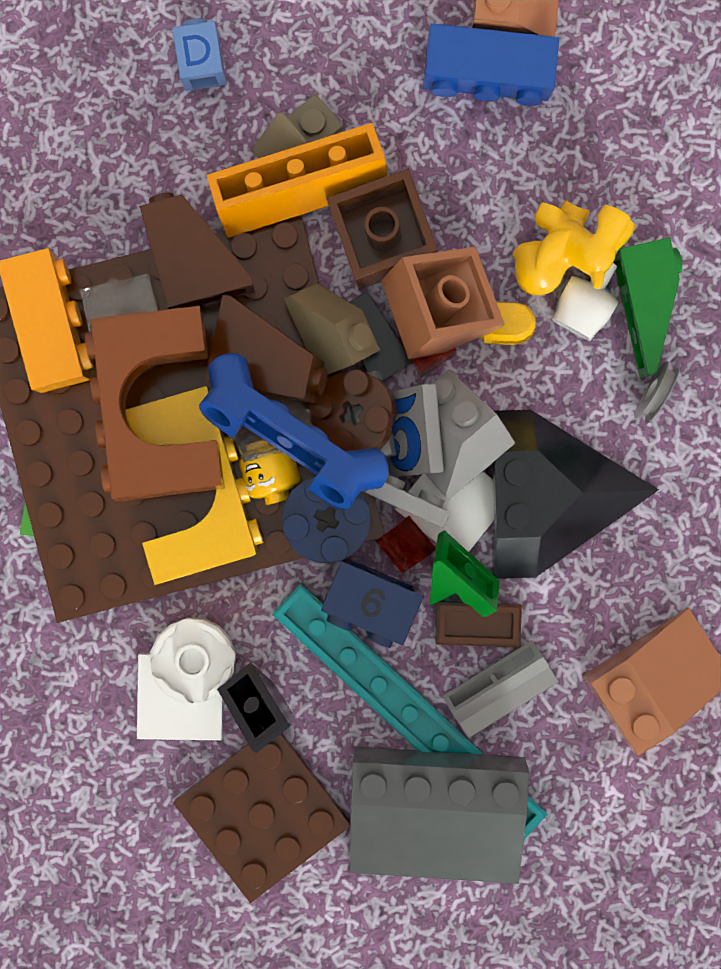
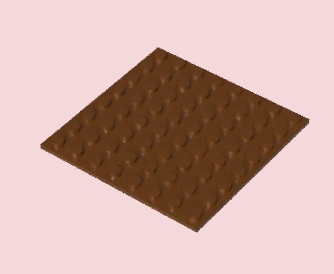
[0,215,385,623]

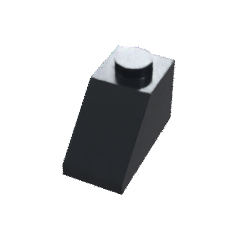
[217,662,293,753]

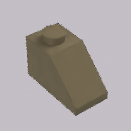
[284,283,380,375]

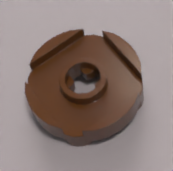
[308,370,397,451]

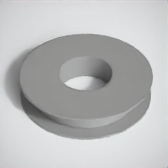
[634,361,680,424]

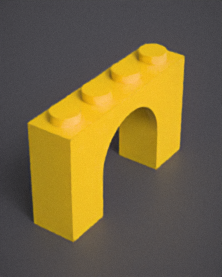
[126,386,264,585]

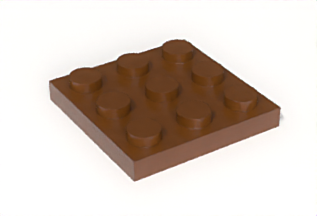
[173,733,351,903]

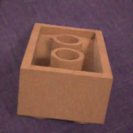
[582,607,721,756]

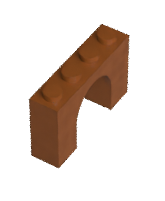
[85,306,225,502]

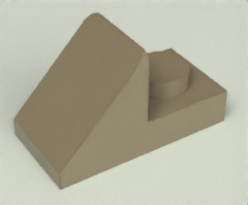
[251,94,343,158]

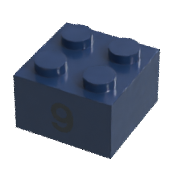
[321,558,424,648]

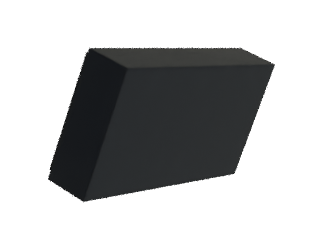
[349,291,412,381]

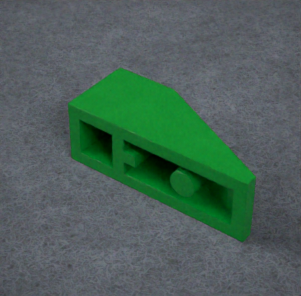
[613,237,682,378]

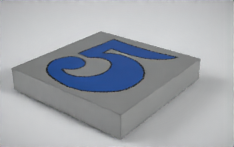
[386,384,444,477]

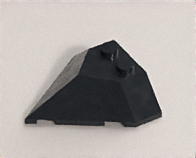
[492,410,659,579]

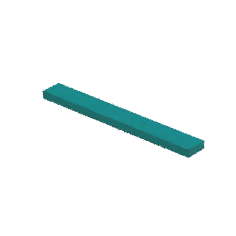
[272,583,548,839]

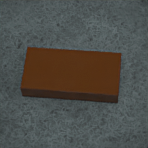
[435,601,522,647]

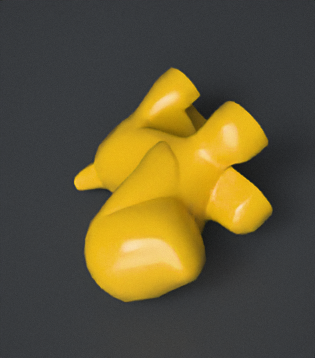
[512,200,636,296]

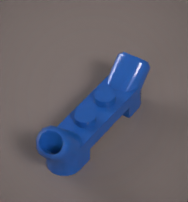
[199,353,389,509]

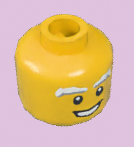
[239,442,301,505]

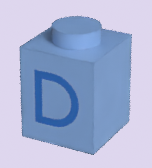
[172,18,227,91]

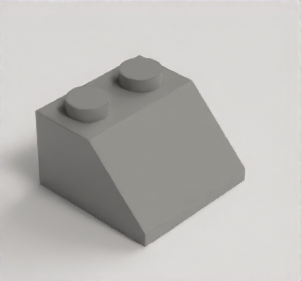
[425,370,515,500]

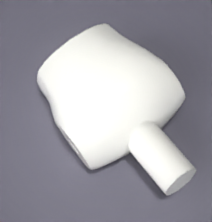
[552,263,618,341]

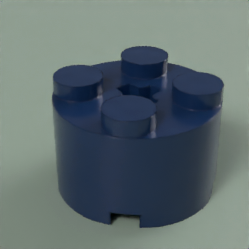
[282,476,370,563]

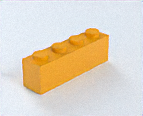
[206,123,388,238]

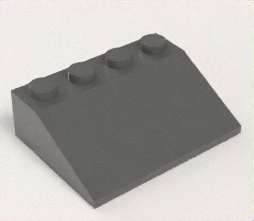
[350,747,529,884]

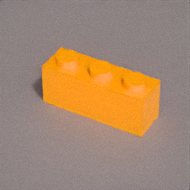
[0,248,94,393]

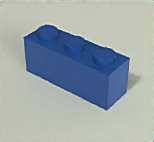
[422,23,560,106]

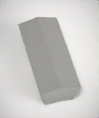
[443,640,559,738]

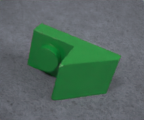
[429,530,500,618]

